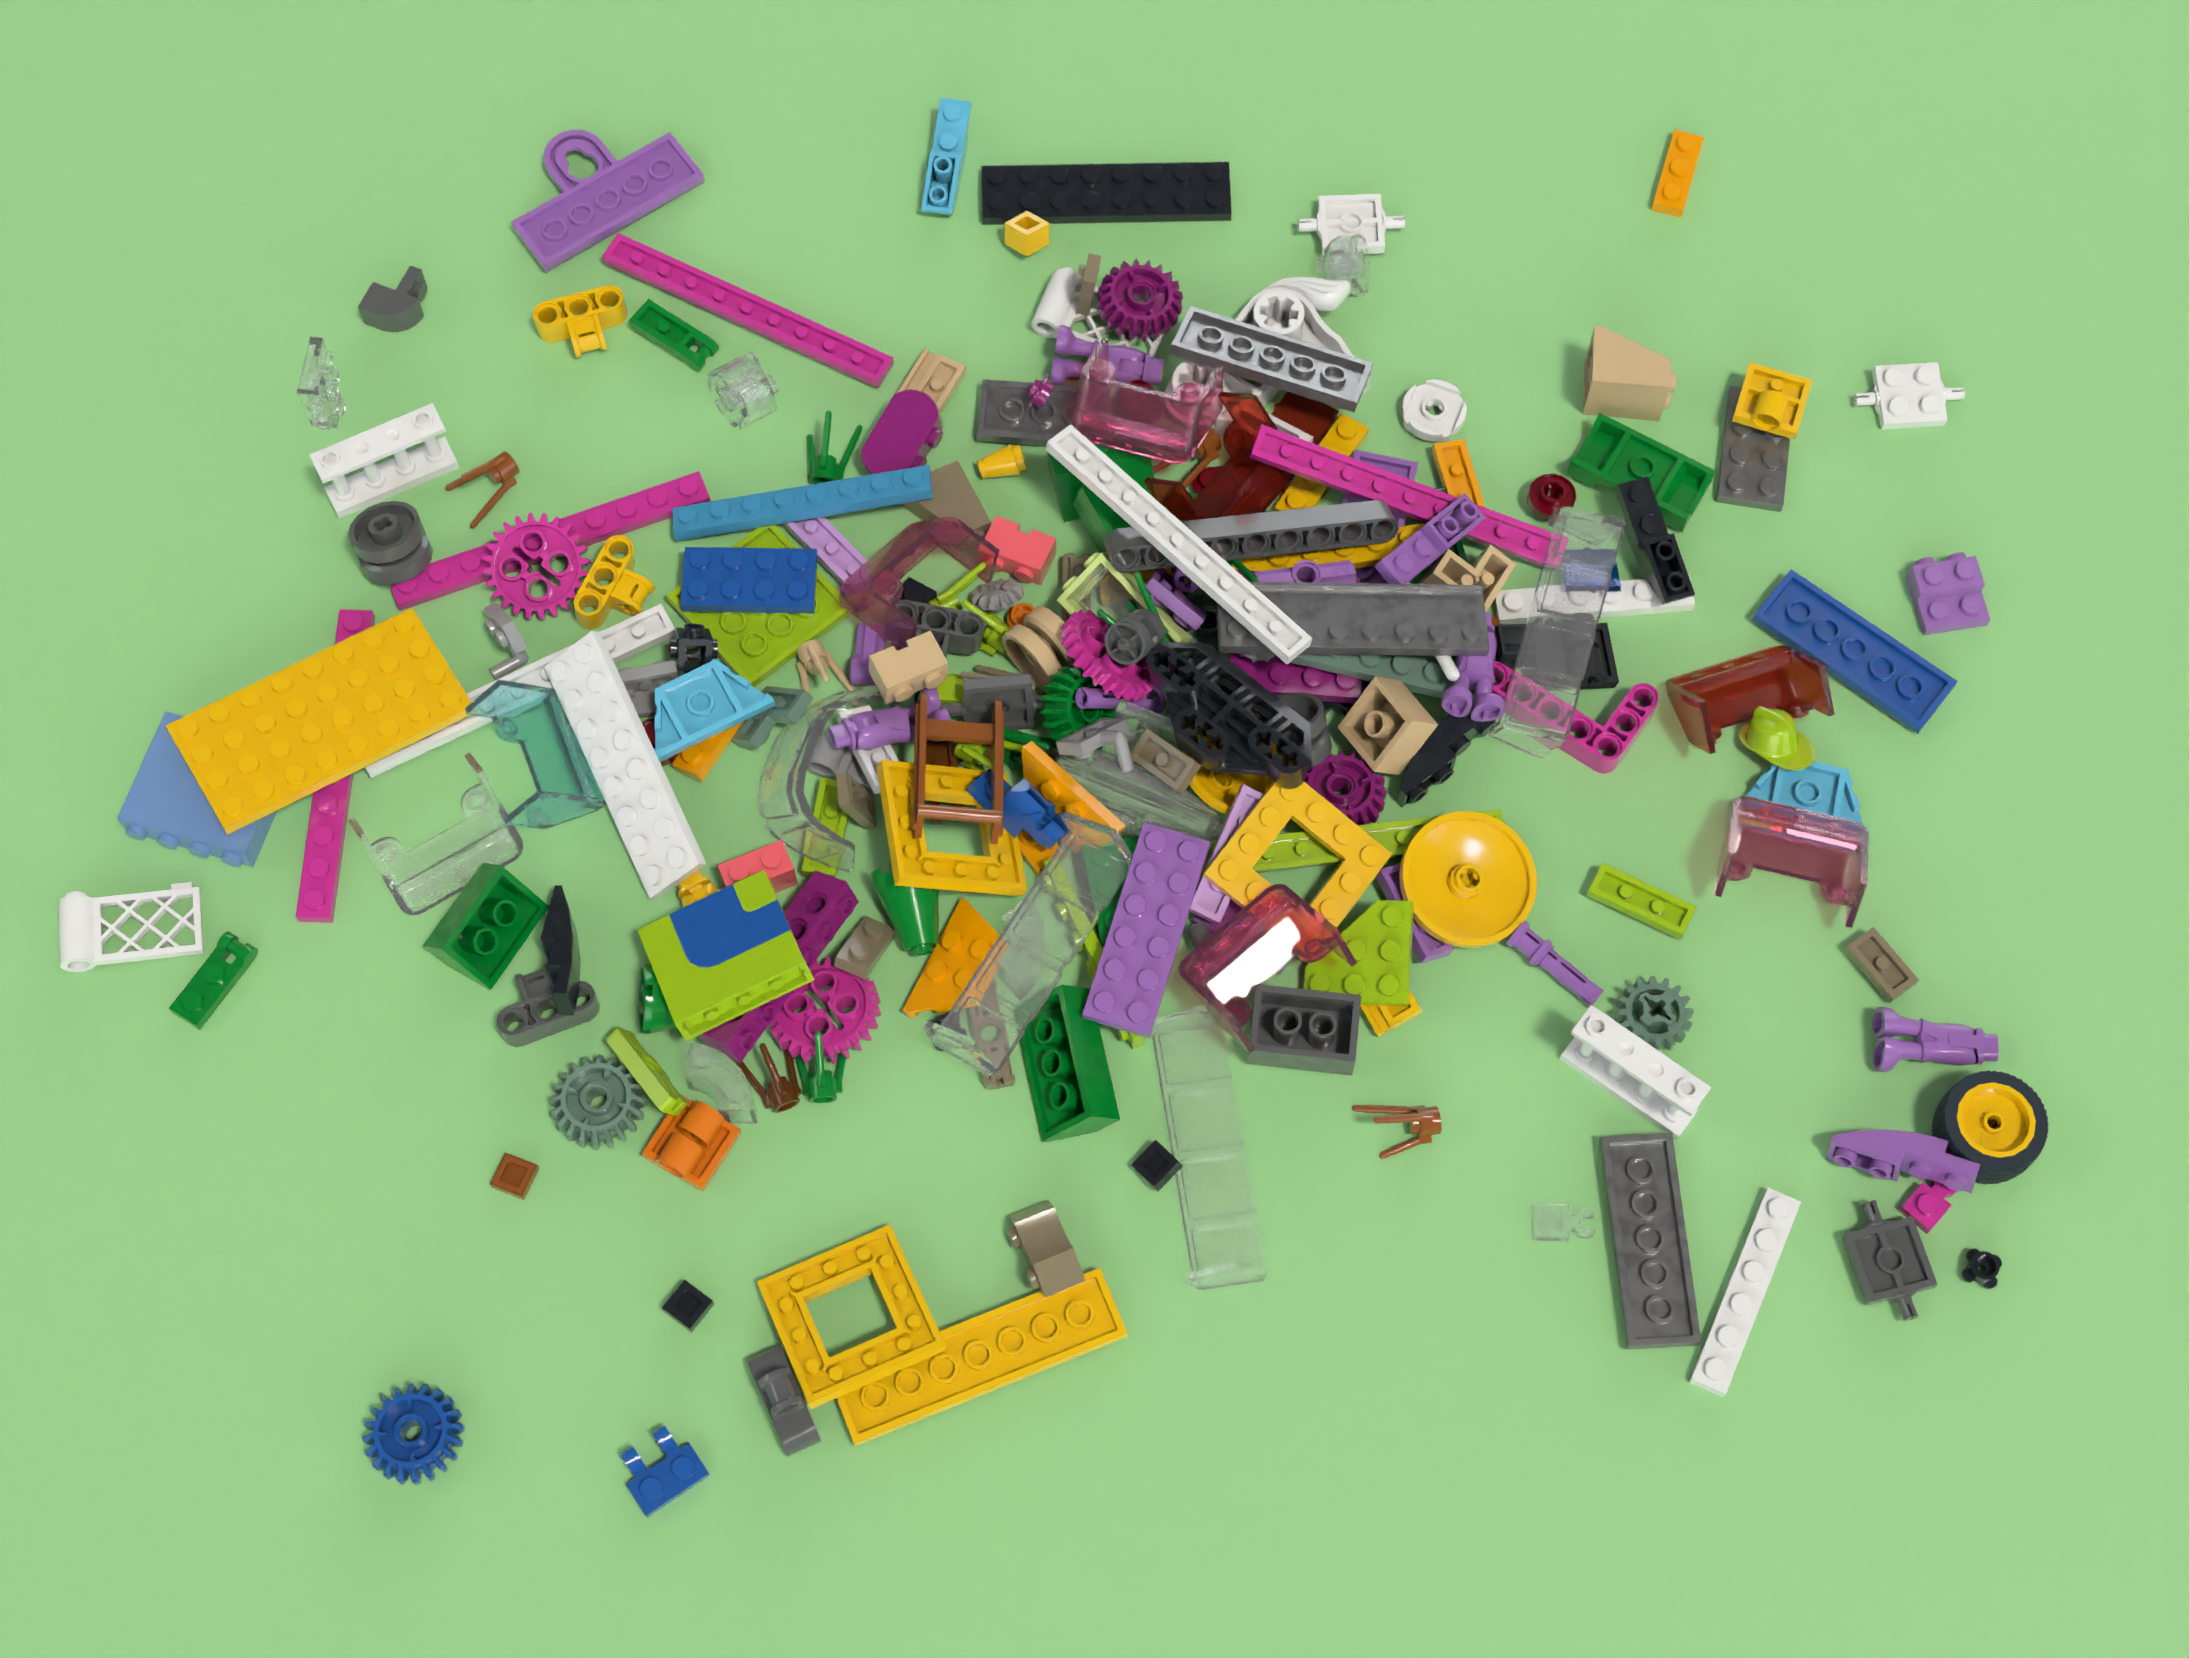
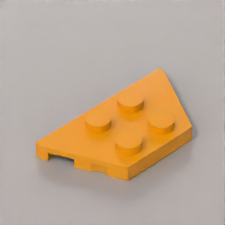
[1022,741,1126,854]
[902,898,1009,1018]

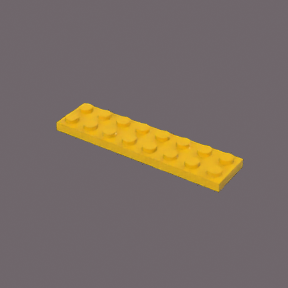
[837,1268,1128,1446]

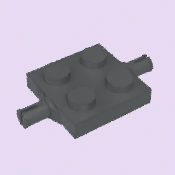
[941,674,1047,730]
[1842,1200,1938,1321]

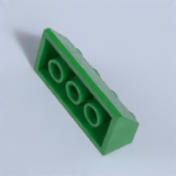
[1014,984,1120,1142]

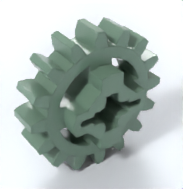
[1615,976,1694,1051]

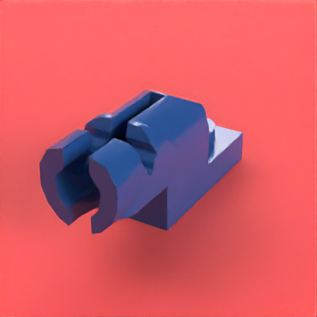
[966,769,1075,850]

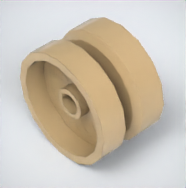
[1001,606,1076,692]

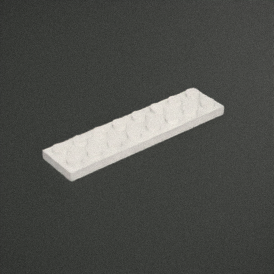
[545,631,707,899]

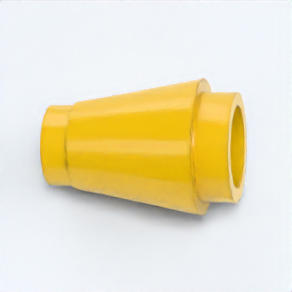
[977,444,1027,479]

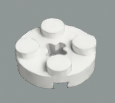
[1401,379,1467,443]

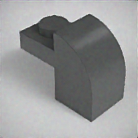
[358,265,428,332]

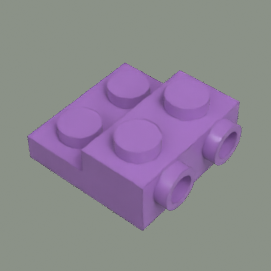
[1906,552,1990,635]

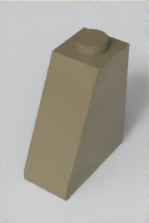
[902,460,991,551]

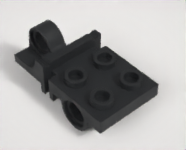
[1495,614,1619,690]

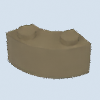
[1007,1200,1085,1297]

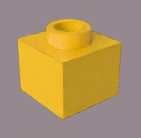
[1005,211,1049,257]

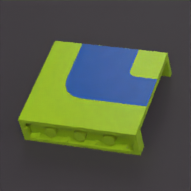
[637,870,815,1041]

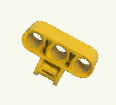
[533,285,628,358]
[574,535,655,630]

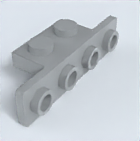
[618,660,679,718]

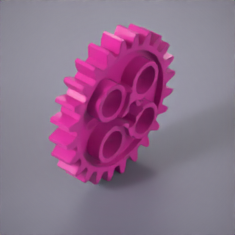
[482,513,591,621]
[1060,609,1154,702]
[769,957,881,1064]

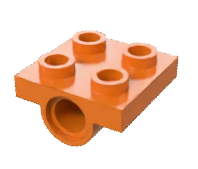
[642,1095,742,1192]

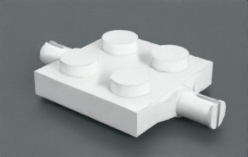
[1298,194,1405,255]
[1853,362,1965,430]

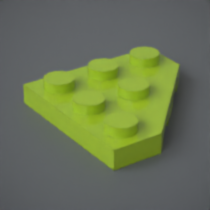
[1304,900,1414,1006]

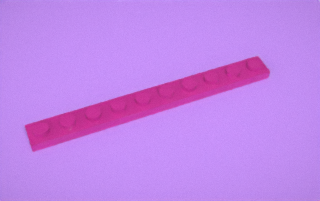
[602,233,894,388]
[1249,424,1569,572]
[390,471,711,611]
[296,609,375,923]

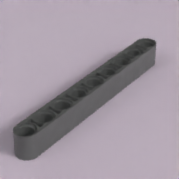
[1104,500,1399,572]

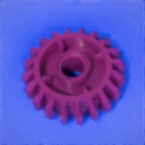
[1097,258,1183,343]
[1304,748,1387,825]

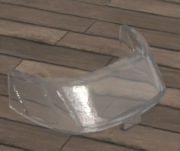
[758,685,915,872]

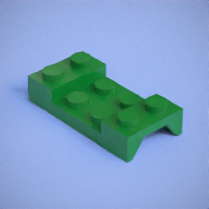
[1566,413,1716,532]

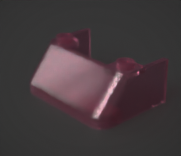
[1070,338,1223,464]
[839,517,999,650]
[1715,796,1869,928]
[1179,884,1357,1053]

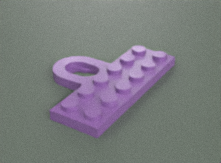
[511,130,705,272]

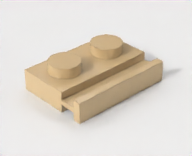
[897,348,966,415]

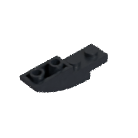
[1614,476,1695,605]
[1397,714,1497,807]

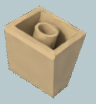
[1583,325,1676,421]

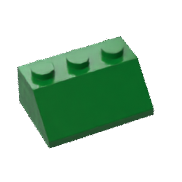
[1047,426,1158,522]
[423,863,549,990]

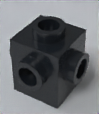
[669,624,718,673]

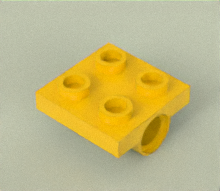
[1732,362,1812,440]

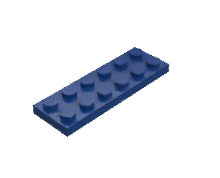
[1752,569,1958,734]

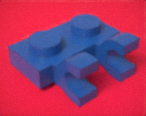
[621,1426,710,1518]

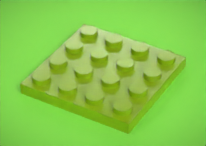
[666,525,853,688]

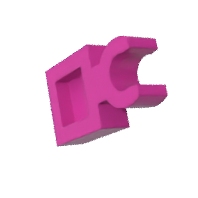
[1898,1180,1957,1234]

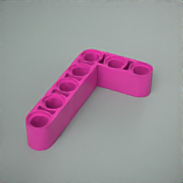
[1492,661,1659,774]

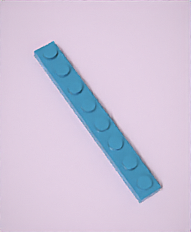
[673,465,934,541]

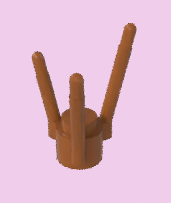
[1153,425,1221,494]
[445,451,520,529]
[1352,1105,1442,1159]

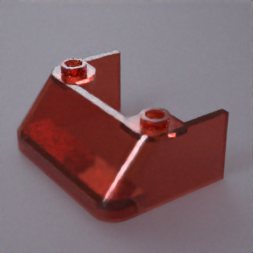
[1144,392,1295,521]
[1665,646,1835,754]

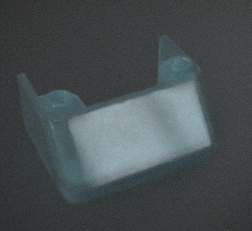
[465,680,607,829]

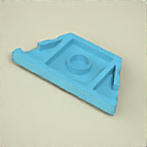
[654,659,775,762]
[1736,761,1869,842]

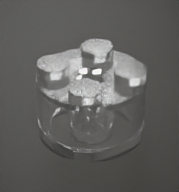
[708,352,779,429]

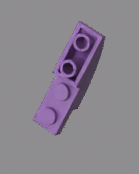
[1374,493,1486,584]
[1827,1130,1980,1193]

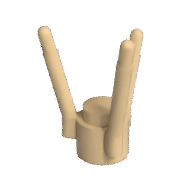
[796,640,865,718]

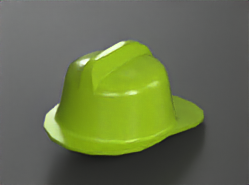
[1739,706,1816,771]

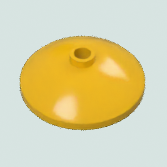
[1183,739,1274,815]

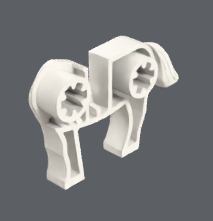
[1165,277,1372,475]

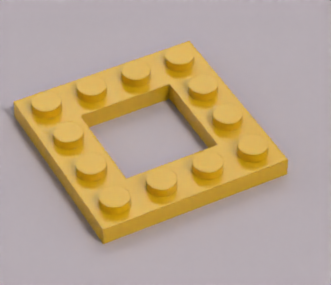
[877,760,1027,896]
[1202,781,1392,962]
[757,1224,947,1410]

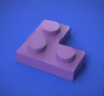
[1146,568,1207,630]

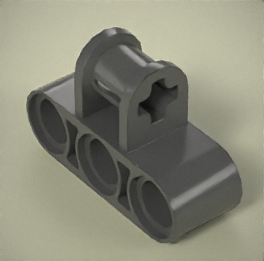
[887,600,984,659]
[496,963,600,1047]
[747,1345,821,1457]

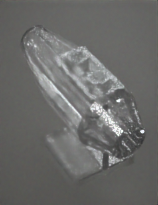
[1057,699,1224,842]

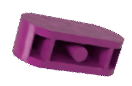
[861,390,943,475]

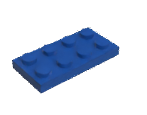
[680,547,818,614]

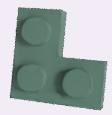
[731,686,813,749]

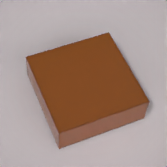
[490,1152,540,1200]

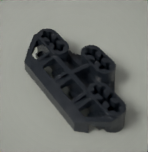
[1146,642,1312,789]

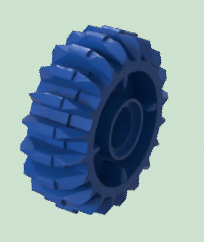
[363,1383,465,1485]

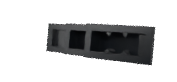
[540,885,581,1016]

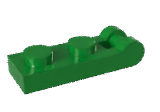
[629,299,719,372]
[169,931,258,1030]

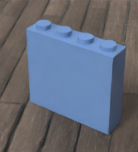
[117,711,278,867]

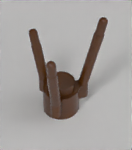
[733,1043,802,1113]

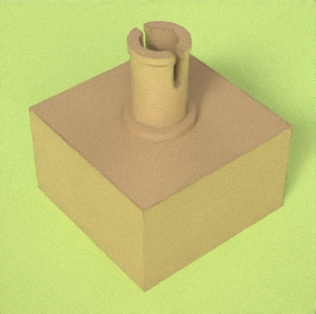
[1338,676,1438,775]

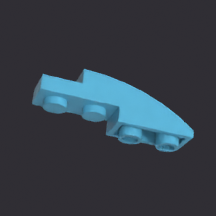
[921,98,972,215]

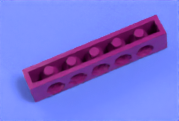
[699,870,859,1063]

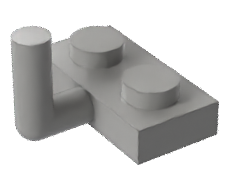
[484,602,528,680]
[1056,717,1134,772]

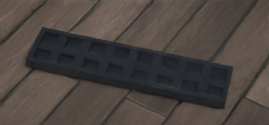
[982,162,1232,225]

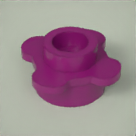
[1027,374,1054,408]

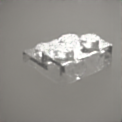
[297,337,346,430]

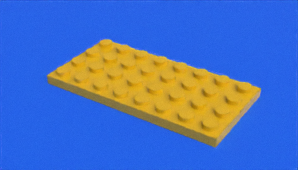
[165,607,475,835]

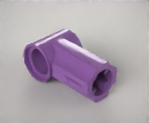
[850,620,887,686]

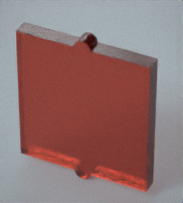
[1271,391,1339,445]

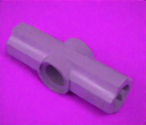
[1253,560,1356,583]

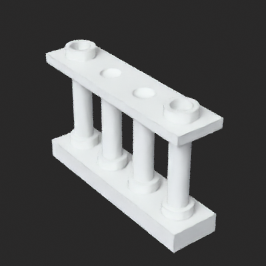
[309,403,459,519]
[1560,1005,1711,1141]

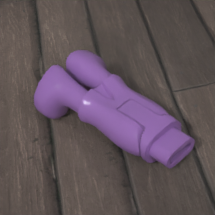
[1050,325,1164,386]
[1442,612,1505,722]
[828,688,951,750]
[1872,1007,1999,1072]

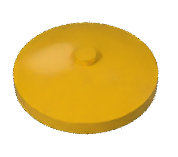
[1399,811,1537,948]

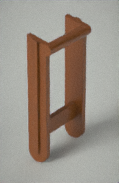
[912,692,1004,844]

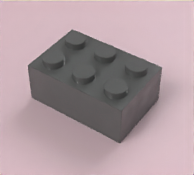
[1247,984,1361,1075]

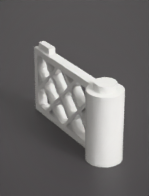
[1031,267,1164,358]
[58,882,204,972]

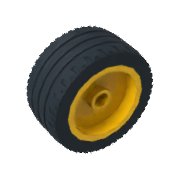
[1932,1071,2049,1184]

